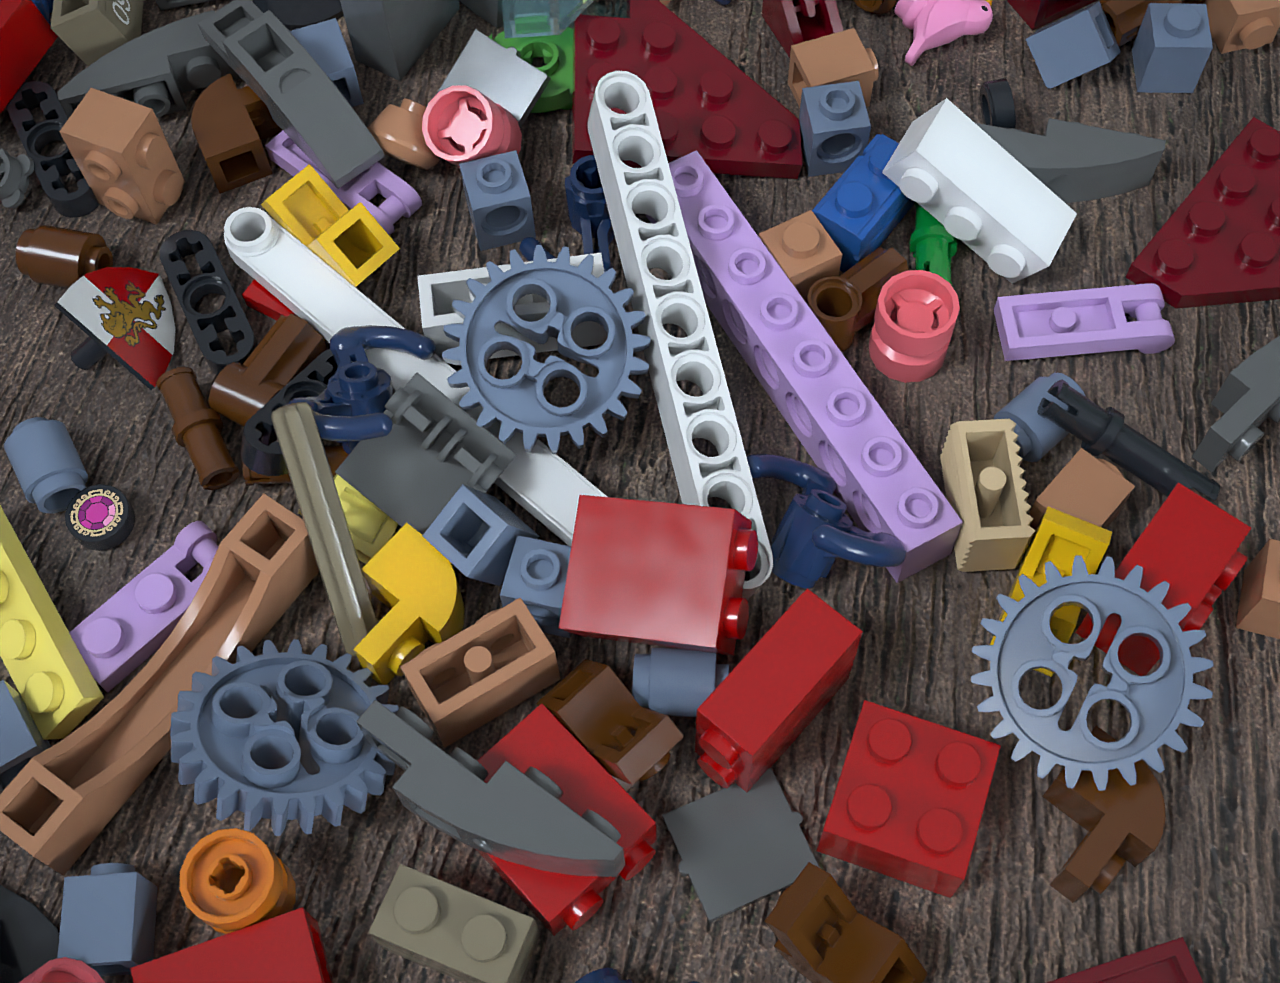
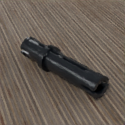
[1037,379,1220,500]

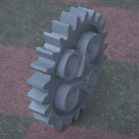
[442,245,651,454]
[971,555,1213,791]
[170,639,399,836]

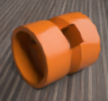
[179,828,296,935]

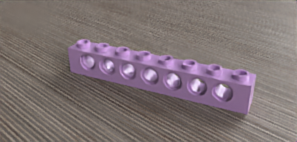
[646,150,963,583]

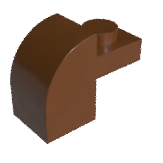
[191,74,282,194]
[536,659,684,792]
[1042,725,1166,903]
[765,862,928,983]

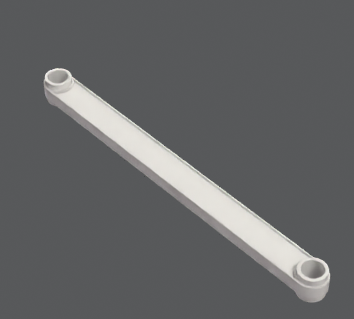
[224,207,607,546]

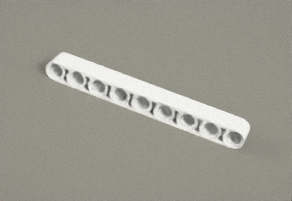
[588,71,773,600]

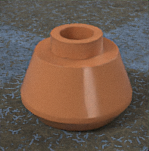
[367,98,440,170]

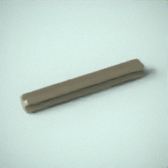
[271,402,378,657]

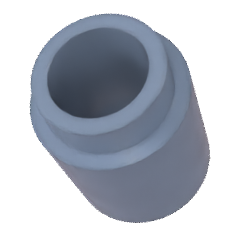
[994,373,1086,462]
[4,417,88,513]
[632,647,729,717]

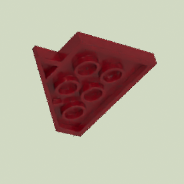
[572,0,802,179]
[1125,117,1280,309]

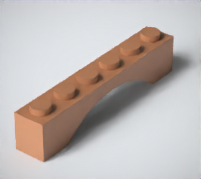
[0,493,319,876]

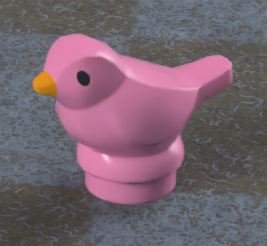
[895,0,993,66]

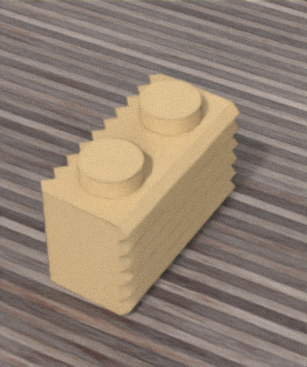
[940,419,1036,572]

